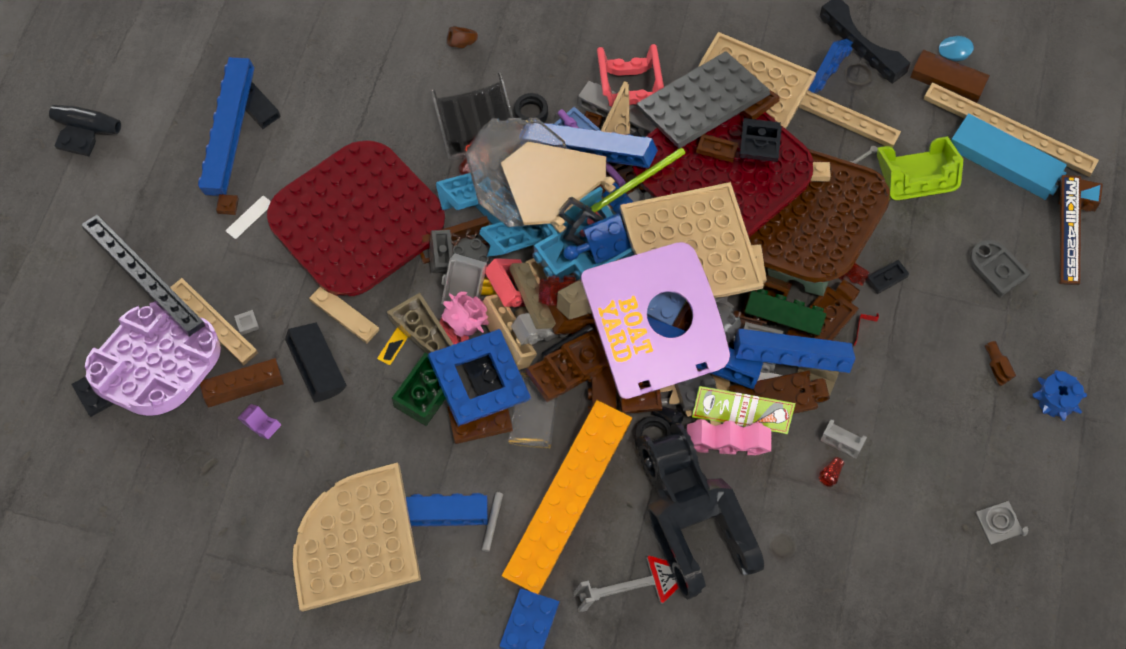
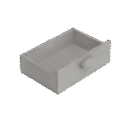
[441,254,487,304]

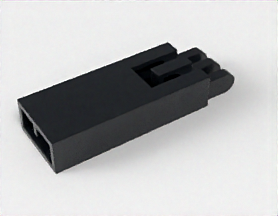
[245,82,281,129]

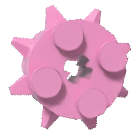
[442,292,489,337]

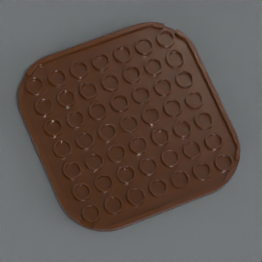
[749,148,890,283]

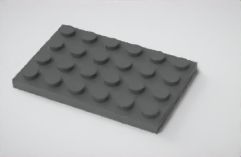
[637,51,770,149]

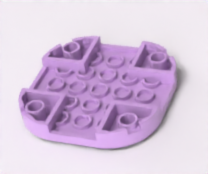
[85,302,221,416]

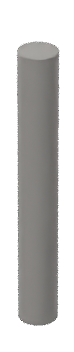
[482,492,503,552]

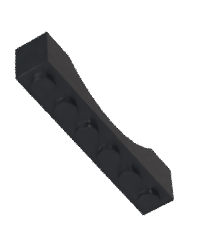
[819,0,910,84]

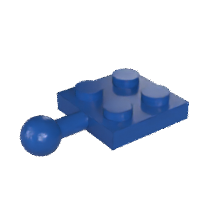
[564,214,631,264]

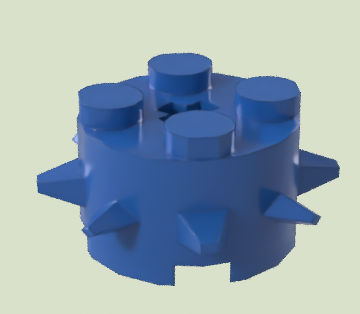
[1032,370,1087,421]

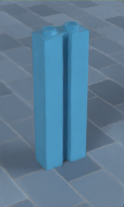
[951,113,1067,200]

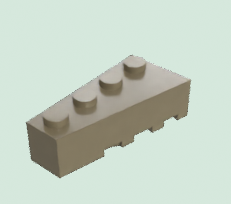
[557,259,620,319]
[387,293,454,354]

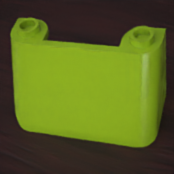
[877,136,963,200]

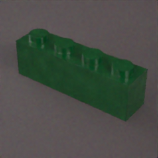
[745,289,827,336]

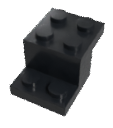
[739,118,782,162]

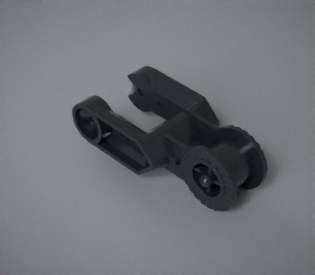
[637,423,764,600]

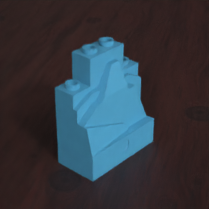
[533,186,635,283]

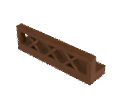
[420,216,489,264]

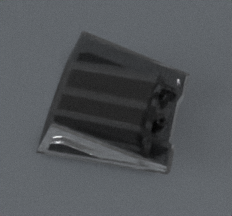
[431,72,519,160]

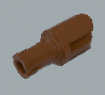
[984,341,1016,386]

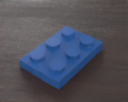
[499,588,559,649]

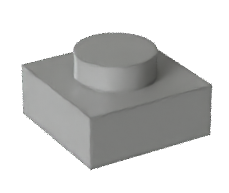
[234,310,259,335]

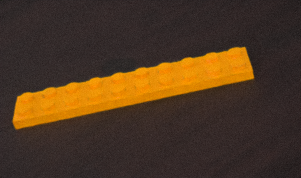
[502,400,632,594]

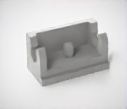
[820,420,867,458]

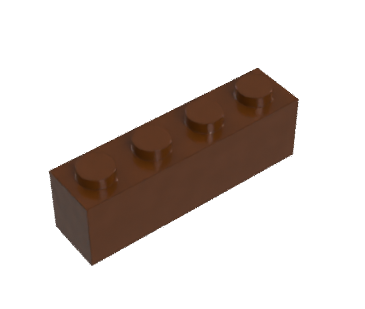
[200,358,284,408]
[588,366,616,415]

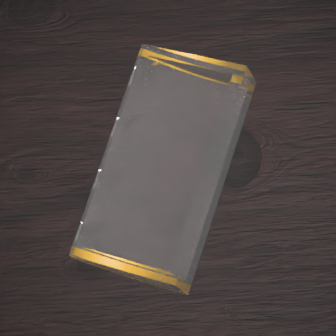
[509,370,558,448]

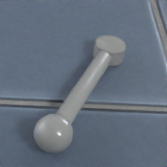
[849,146,877,164]

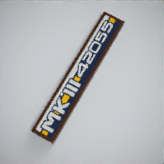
[1059,175,1081,285]

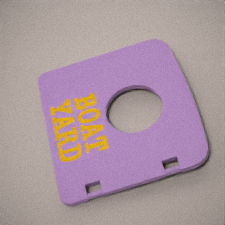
[581,242,730,399]

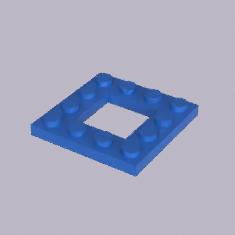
[428,329,531,426]

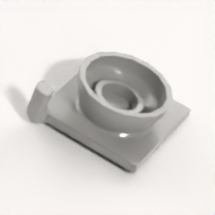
[976,501,1029,545]

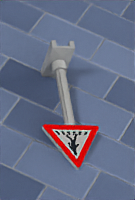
[573,556,678,613]

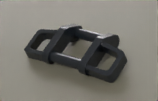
[559,197,630,258]

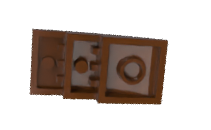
[525,330,609,402]

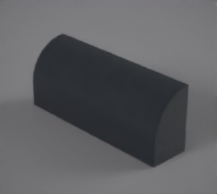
[285,322,347,403]

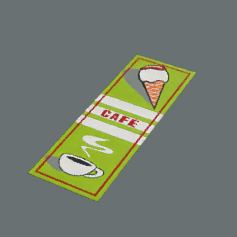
[692,386,796,434]

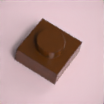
[216,194,239,215]

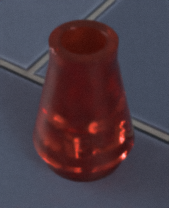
[819,457,844,487]

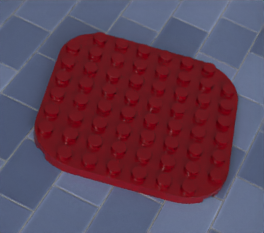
[632,112,813,237]
[267,141,446,296]

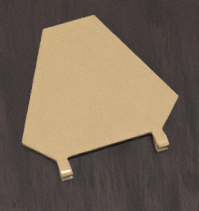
[501,142,616,233]

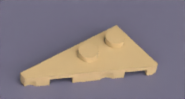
[601,81,630,135]

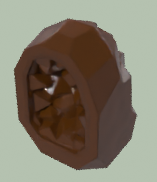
[447,26,478,48]

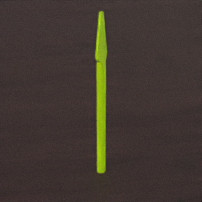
[591,147,685,212]

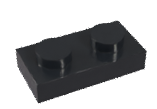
[867,260,909,294]

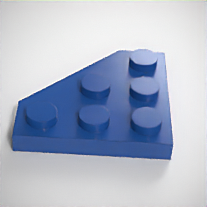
[808,39,853,93]

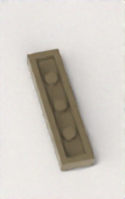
[509,263,556,329]

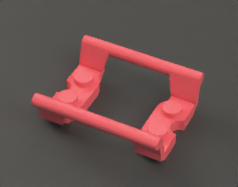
[597,44,664,107]

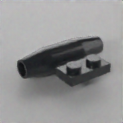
[49,105,121,157]

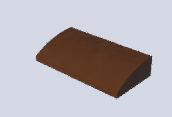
[910,50,990,103]

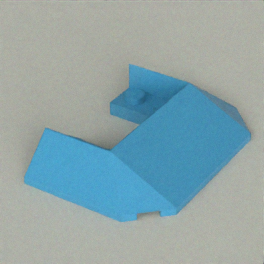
[436,170,547,257]

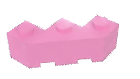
[687,419,771,456]

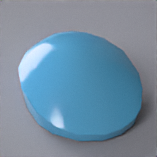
[939,36,974,61]

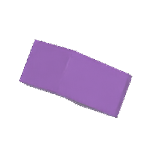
[238,404,281,439]

